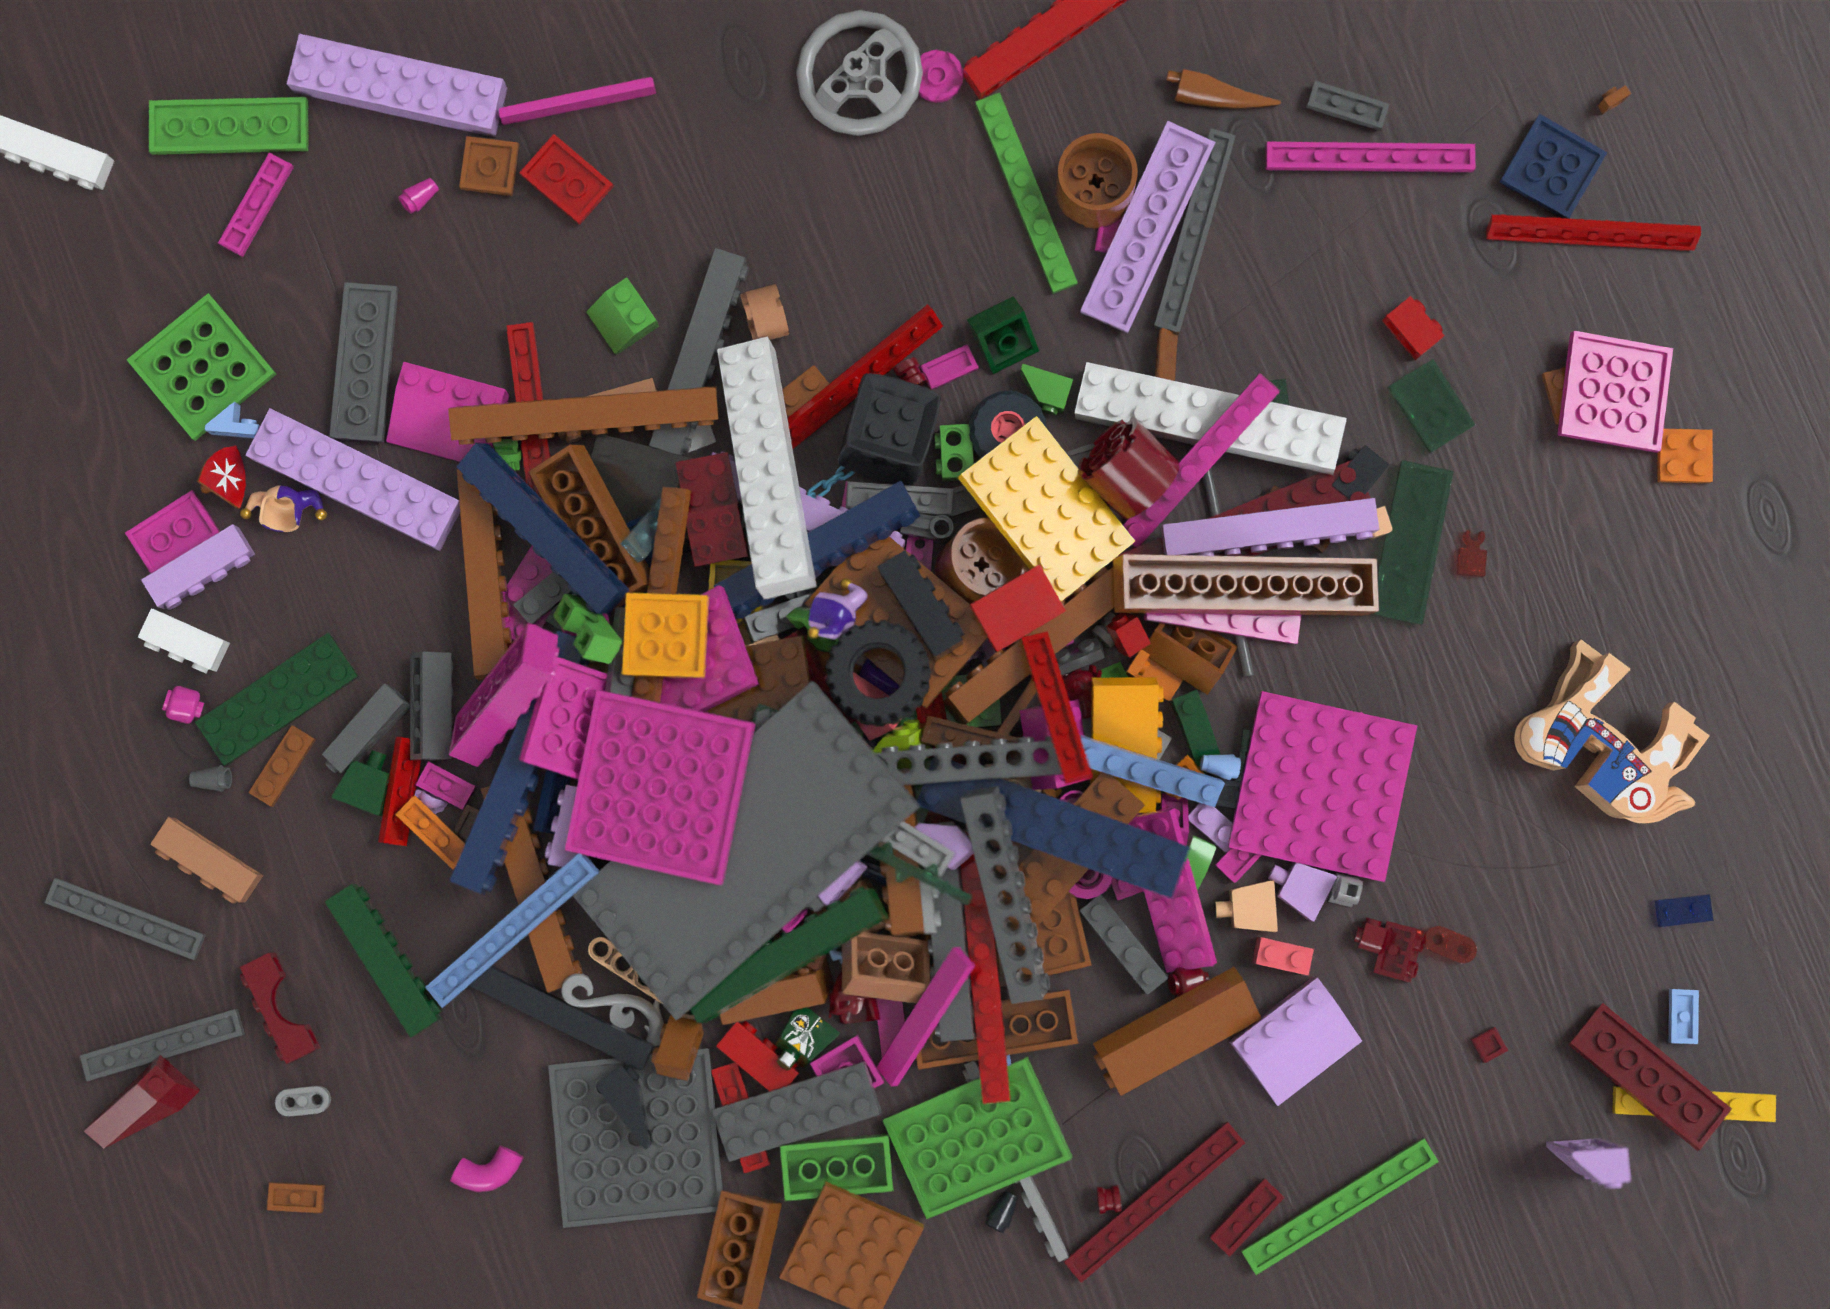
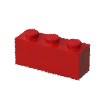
[716,1020,800,1091]

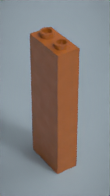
[1093,967,1262,1096]

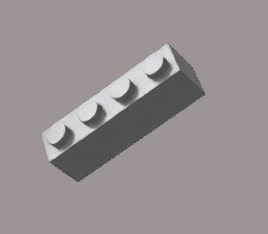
[410,652,454,760]
[1079,895,1168,995]

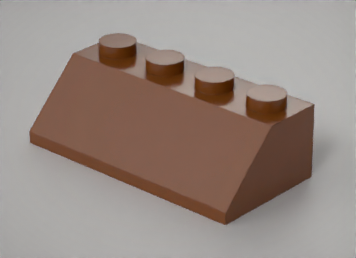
[697,1190,782,1309]

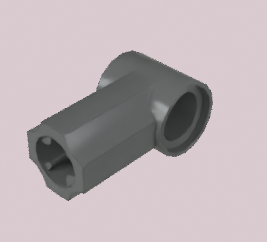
[900,513,953,544]

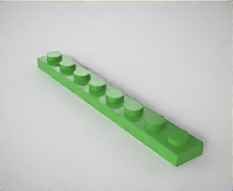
[975,93,1078,294]
[1241,1138,1439,1275]

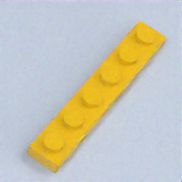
[1612,1086,1776,1122]

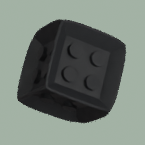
[838,373,941,486]

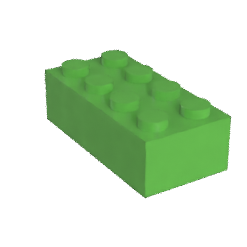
[780,1133,893,1201]

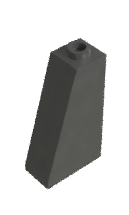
[322,683,410,774]

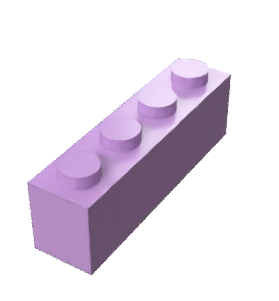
[141,524,255,610]

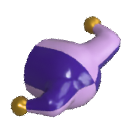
[808,578,867,639]

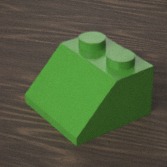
[586,278,659,355]

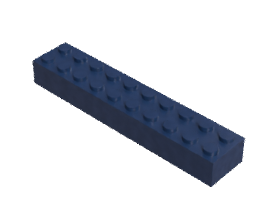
[450,630,591,896]
[917,756,1191,899]

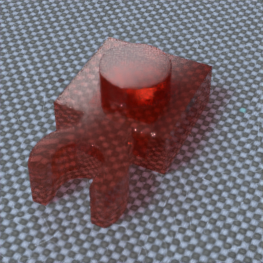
[1457,530,1487,577]

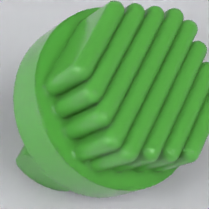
[493,439,522,471]

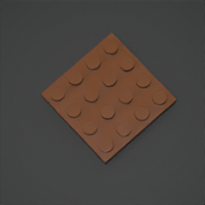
[779,1181,924,1309]

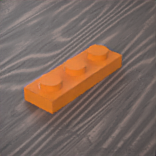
[396,795,466,870]

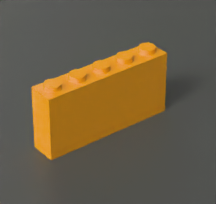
[1090,677,1163,813]

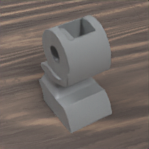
[1328,872,1363,907]

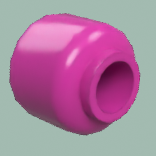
[162,686,204,724]

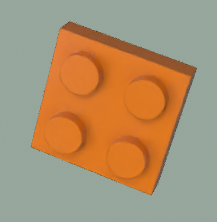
[1657,429,1713,483]

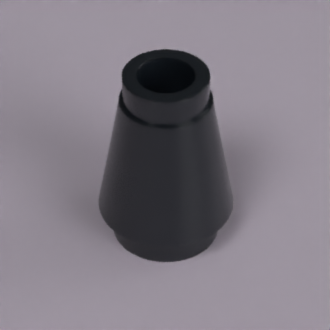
[984,1191,1018,1234]

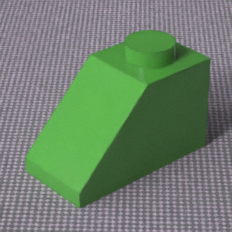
[1020,364,1073,415]

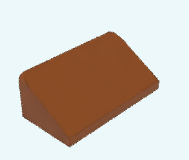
[1155,328,1178,381]

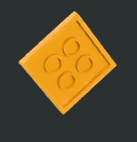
[622,593,709,678]

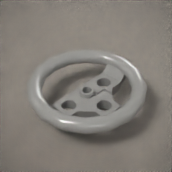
[796,10,923,136]

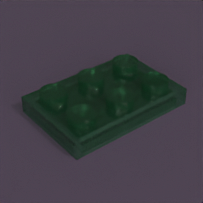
[1388,359,1476,453]

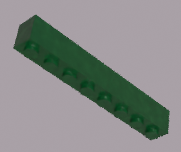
[691,887,889,1023]

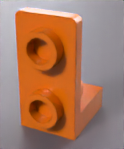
[1126,650,1183,701]

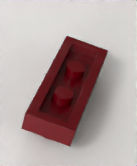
[1209,1178,1285,1257]

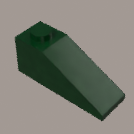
[1170,690,1221,773]

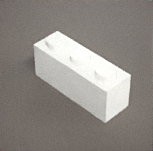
[138,608,230,674]

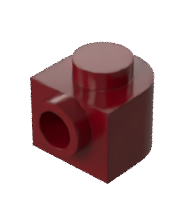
[1353,917,1387,954]

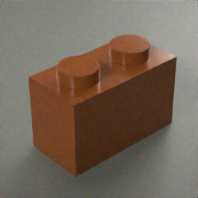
[652,1015,704,1081]

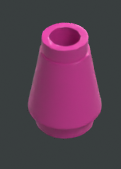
[398,177,439,214]

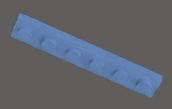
[1080,735,1225,807]

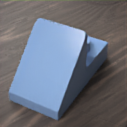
[205,402,260,438]

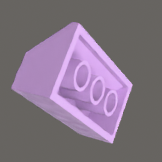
[1546,1138,1631,1188]

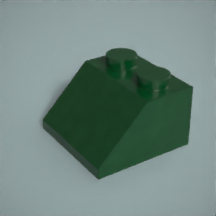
[967,296,1039,374]

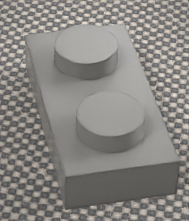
[920,877,941,935]

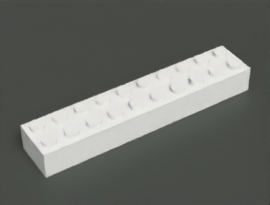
[717,336,816,599]
[1075,362,1347,475]

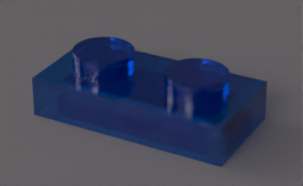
[1655,894,1714,927]

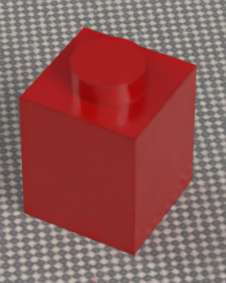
[1105,613,1151,658]

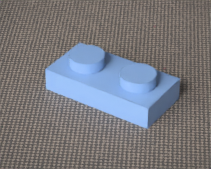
[1668,989,1699,1044]

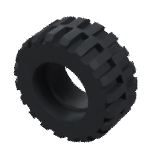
[826,620,931,727]

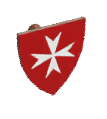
[197,446,246,509]

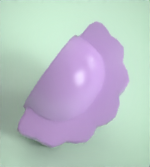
[415,789,448,814]

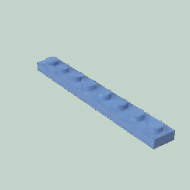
[425,853,599,1008]

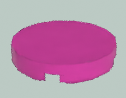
[918,50,963,102]

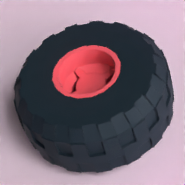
[969,390,1047,459]

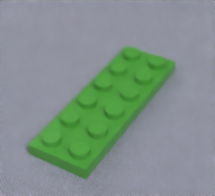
[149,97,308,154]

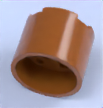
[1056,133,1138,228]
[935,518,1028,604]

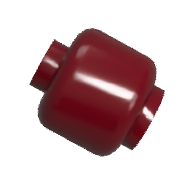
[1168,967,1210,997]

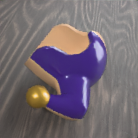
[240,486,327,532]

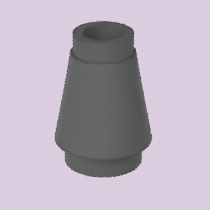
[189,765,232,792]

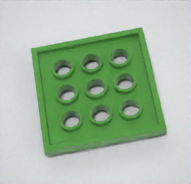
[127,293,277,441]

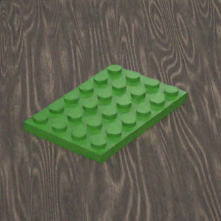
[883,1057,1072,1219]

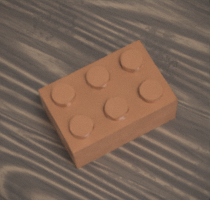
[842,932,930,1004]

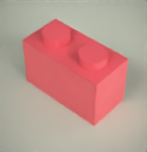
[1252,937,1314,975]

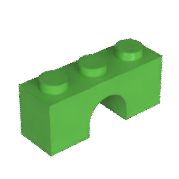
[553,594,622,664]

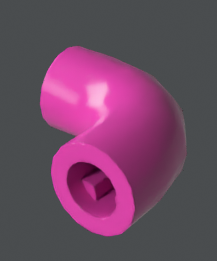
[450,1145,524,1192]

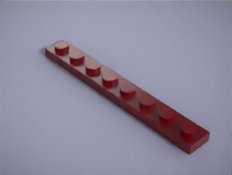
[1063,1122,1245,1283]

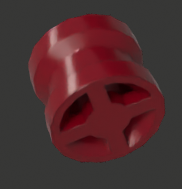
[1096,1185,1121,1214]

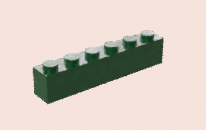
[325,884,442,1038]

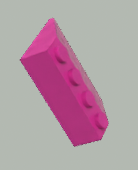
[386,362,510,462]

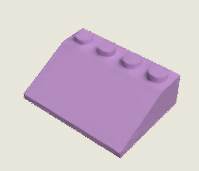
[1229,977,1362,1106]

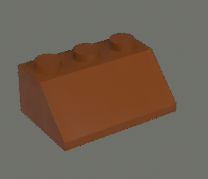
[1142,623,1237,695]

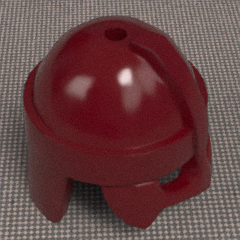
[829,972,881,1024]

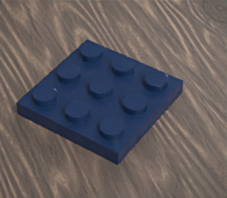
[1499,114,1608,219]

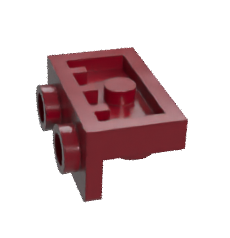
[1373,921,1425,983]

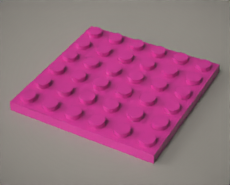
[565,690,755,885]
[1227,691,1417,882]

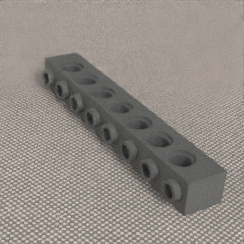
[875,736,1062,785]
[961,786,1050,1004]

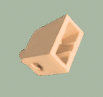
[1215,881,1278,932]

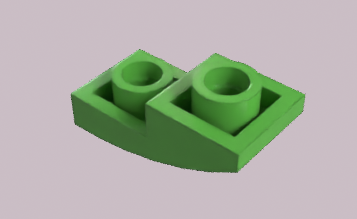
[1187,835,1216,890]

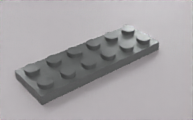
[329,282,399,443]
[712,1061,882,1162]

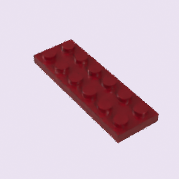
[1568,1003,1732,1151]

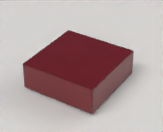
[1470,1026,1509,1063]

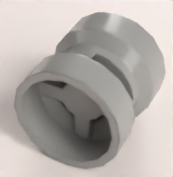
[1091,611,1116,648]

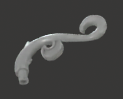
[561,973,664,1054]

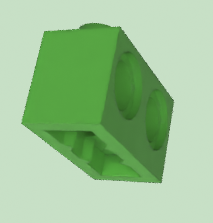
[935,424,974,482]

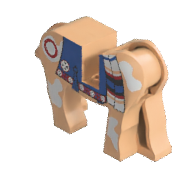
[1514,640,1710,824]

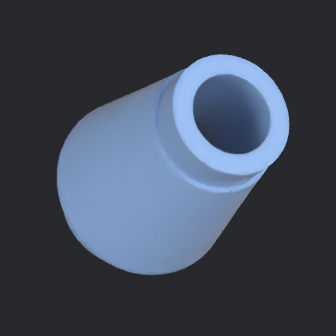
[1200,754,1241,781]

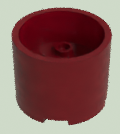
[1077,417,1180,519]

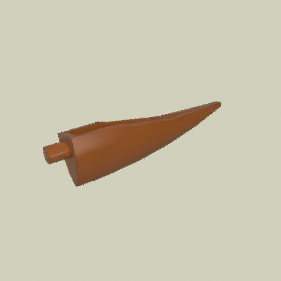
[1166,69,1281,108]

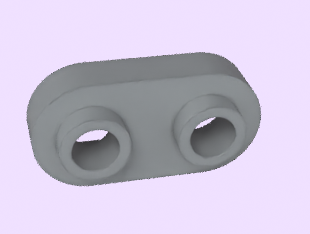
[275,1086,331,1116]

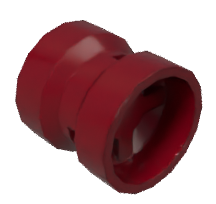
[893,357,928,386]

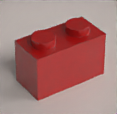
[1382,296,1445,360]

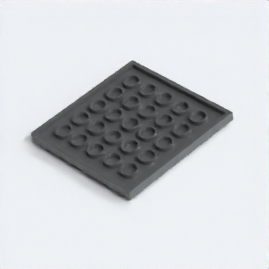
[548,1048,723,1228]

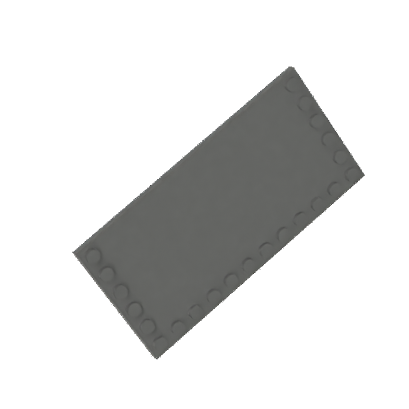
[573,682,920,1020]

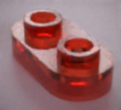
[1424,926,1477,963]

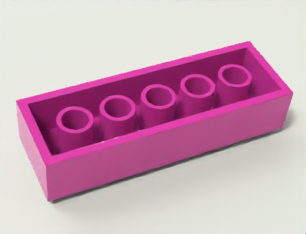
[449,623,559,767]

